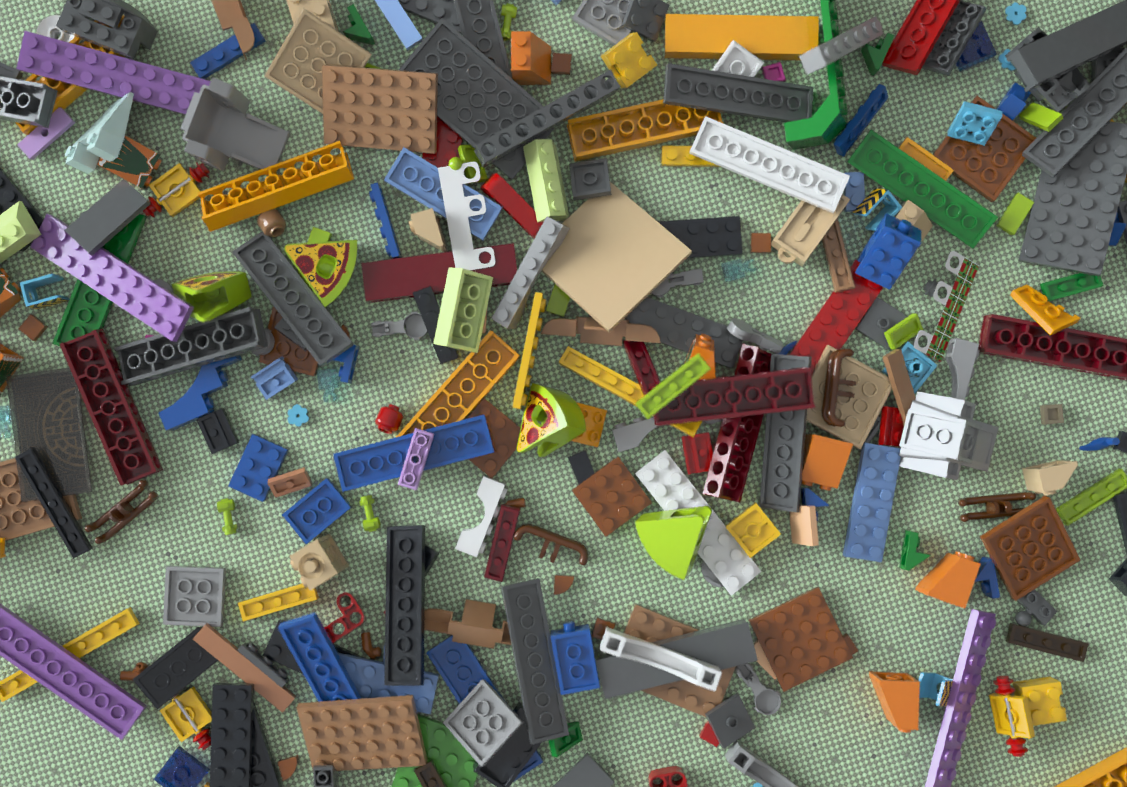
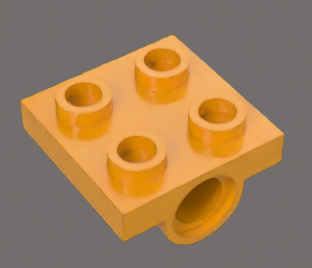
[571,402,607,447]

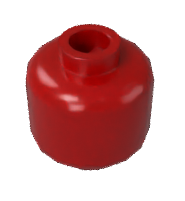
[375,404,403,434]

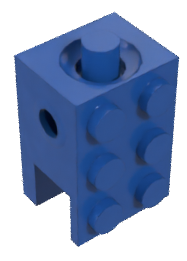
[855,213,921,290]
[551,621,600,695]

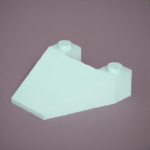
[65,92,134,174]

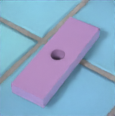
[17,107,75,160]
[398,428,435,490]

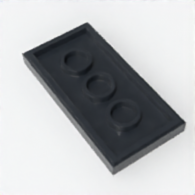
[132,627,218,710]

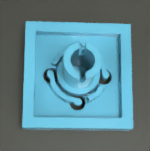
[947,101,1002,146]
[882,341,938,394]

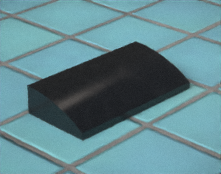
[473,702,542,787]

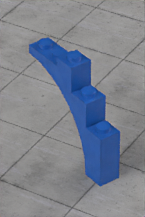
[159,355,242,431]

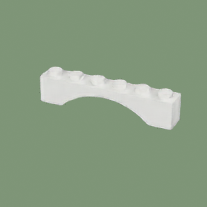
[600,627,722,691]

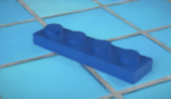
[190,23,266,79]
[834,84,889,157]
[369,182,402,259]

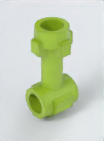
[500,3,517,41]
[359,495,381,532]
[217,498,238,535]

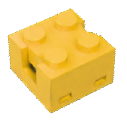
[600,32,657,88]
[725,502,781,558]
[1013,676,1067,726]

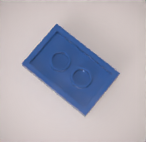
[228,434,289,502]
[282,478,352,544]

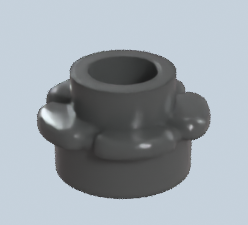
[923,279,938,297]

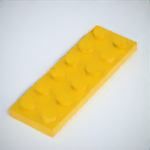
[512,292,546,409]

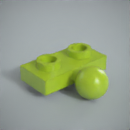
[448,145,488,183]

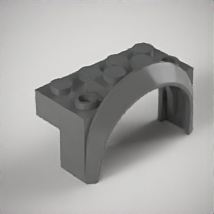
[56,0,158,60]

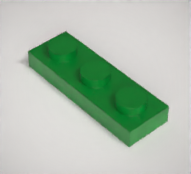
[1040,273,1103,301]

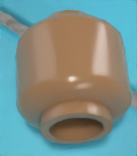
[257,209,286,237]

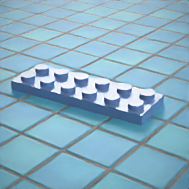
[384,147,503,241]
[843,442,901,562]
[337,652,439,714]

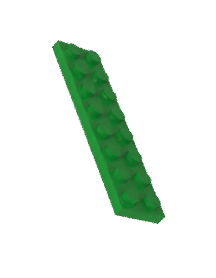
[847,129,998,249]
[52,214,147,347]

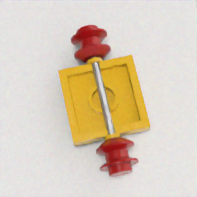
[143,162,210,218]
[989,676,1035,757]
[159,686,212,750]

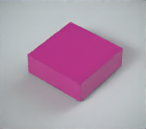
[762,62,786,82]

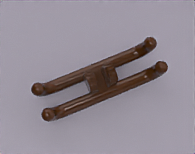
[822,349,856,427]
[85,480,158,544]
[958,492,1037,522]
[514,524,588,566]

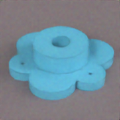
[1005,2,1027,25]
[998,49,1016,71]
[287,404,309,427]

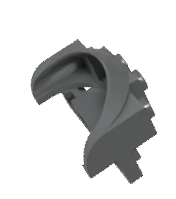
[1005,27,1091,112]

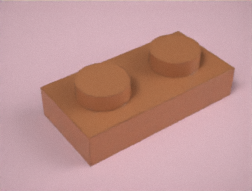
[268,467,312,498]

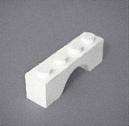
[455,476,508,557]

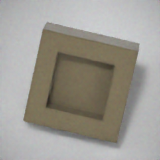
[1040,404,1064,425]

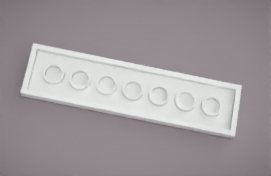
[689,116,850,213]
[635,450,762,596]

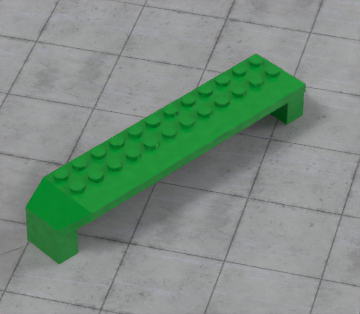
[784,0,848,150]

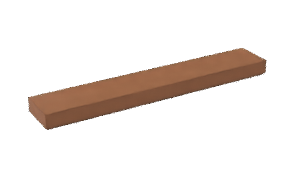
[193,623,296,713]

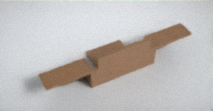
[211,0,255,60]
[541,316,661,346]
[424,599,511,649]

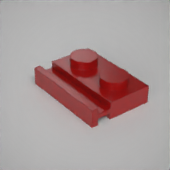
[878,406,904,447]
[681,432,713,475]

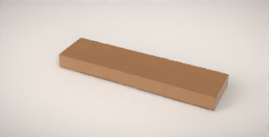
[822,218,855,293]
[883,349,916,425]

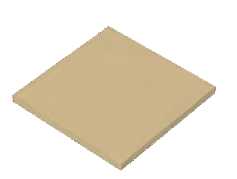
[541,182,692,333]

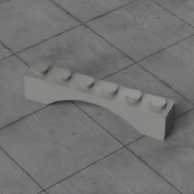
[799,16,883,75]
[492,216,570,329]
[945,338,979,400]
[612,416,723,452]
[725,741,799,787]

